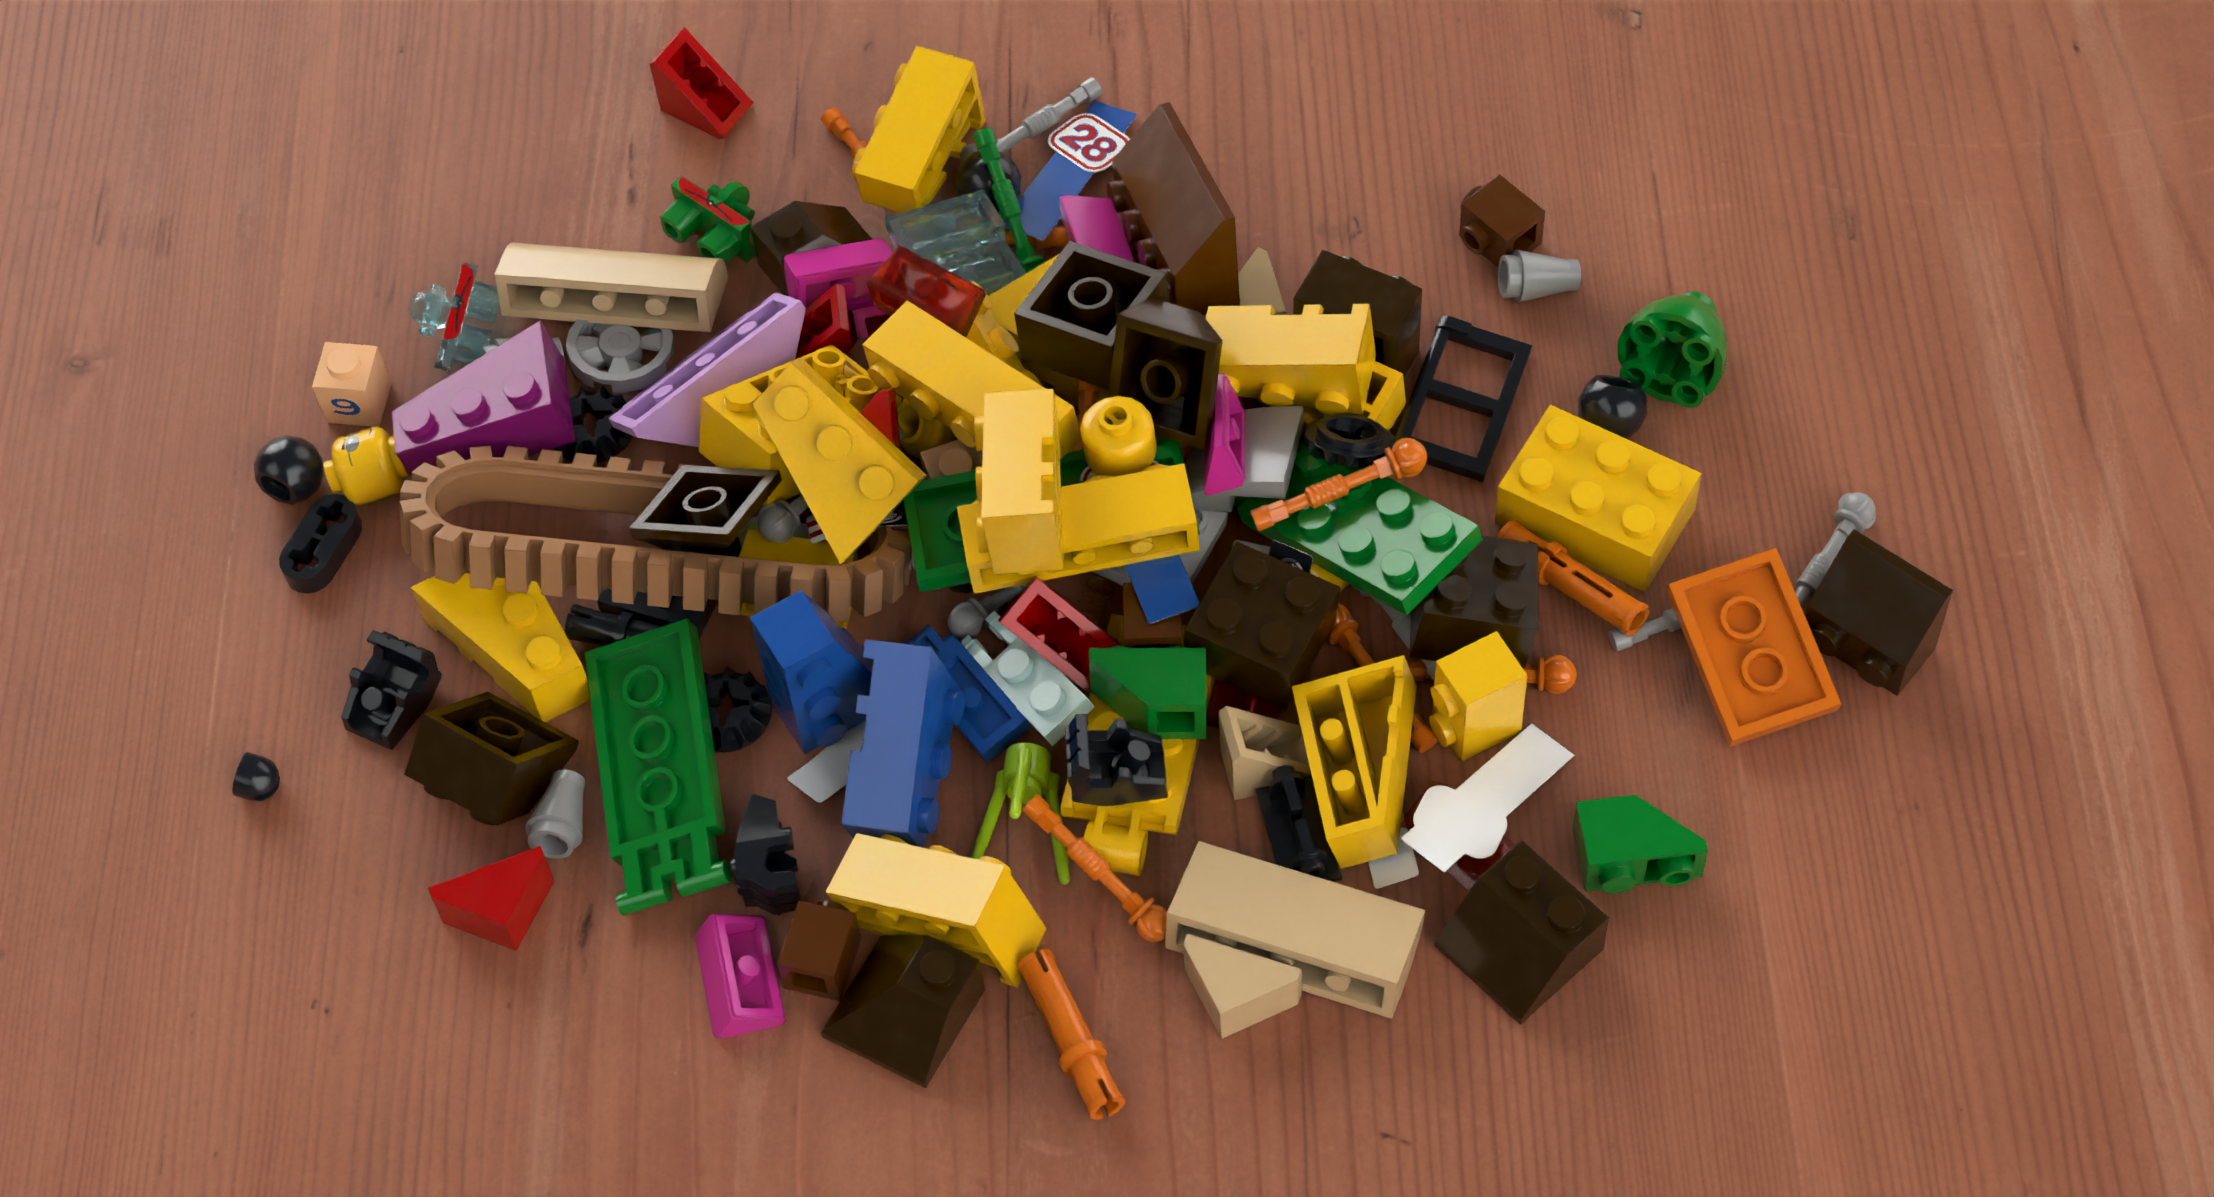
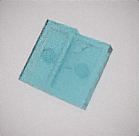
[885,190,1026,300]

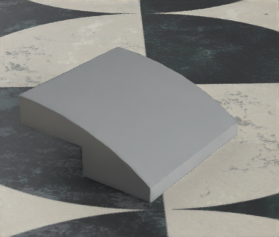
[1185,406,1305,512]

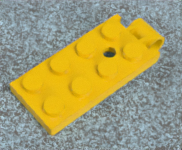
[1060,614,1214,877]

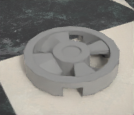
[566,319,675,393]

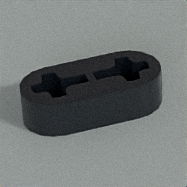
[279,494,362,594]

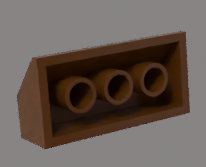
[1107,102,1240,315]

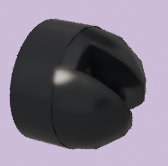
[232,752,280,801]

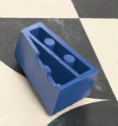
[750,590,873,754]
[841,639,965,848]

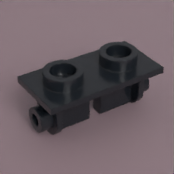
[1255,765,1342,882]

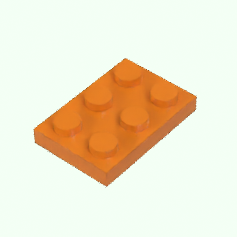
[1666,548,1841,747]

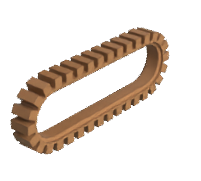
[399,446,912,622]

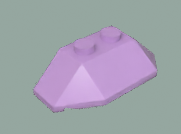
[608,292,806,447]

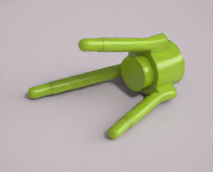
[970,743,1070,885]

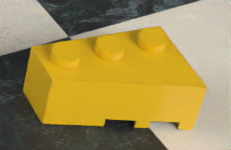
[752,358,926,565]

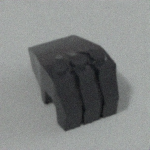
[341,630,442,750]
[1065,714,1168,806]
[731,794,802,915]

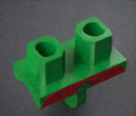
[660,175,756,264]

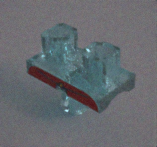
[408,262,499,372]

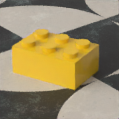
[1495,405,1702,592]

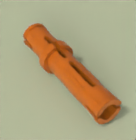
[1496,520,1649,637]
[1017,949,1126,1120]

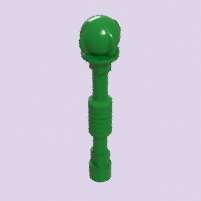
[972,127,1045,279]

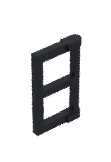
[1394,316,1532,482]

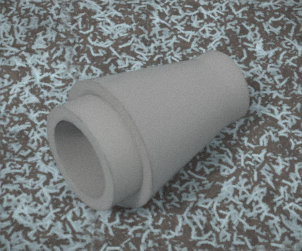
[1498,249,1581,303]
[525,769,586,859]

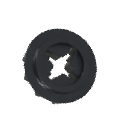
[553,386,632,463]
[1303,413,1395,469]
[704,666,772,753]

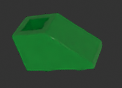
[1089,645,1206,739]
[1572,795,1708,894]

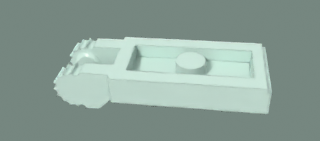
[960,611,1095,746]

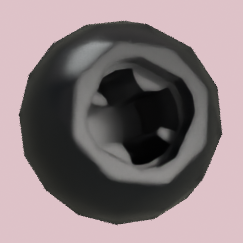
[955,151,1021,216]
[1578,375,1647,439]
[254,435,324,505]

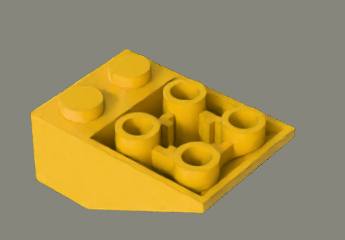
[699,344,902,506]

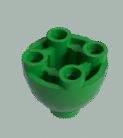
[1617,291,1727,408]

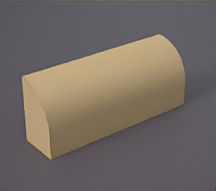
[495,243,728,332]
[1165,841,1425,1019]

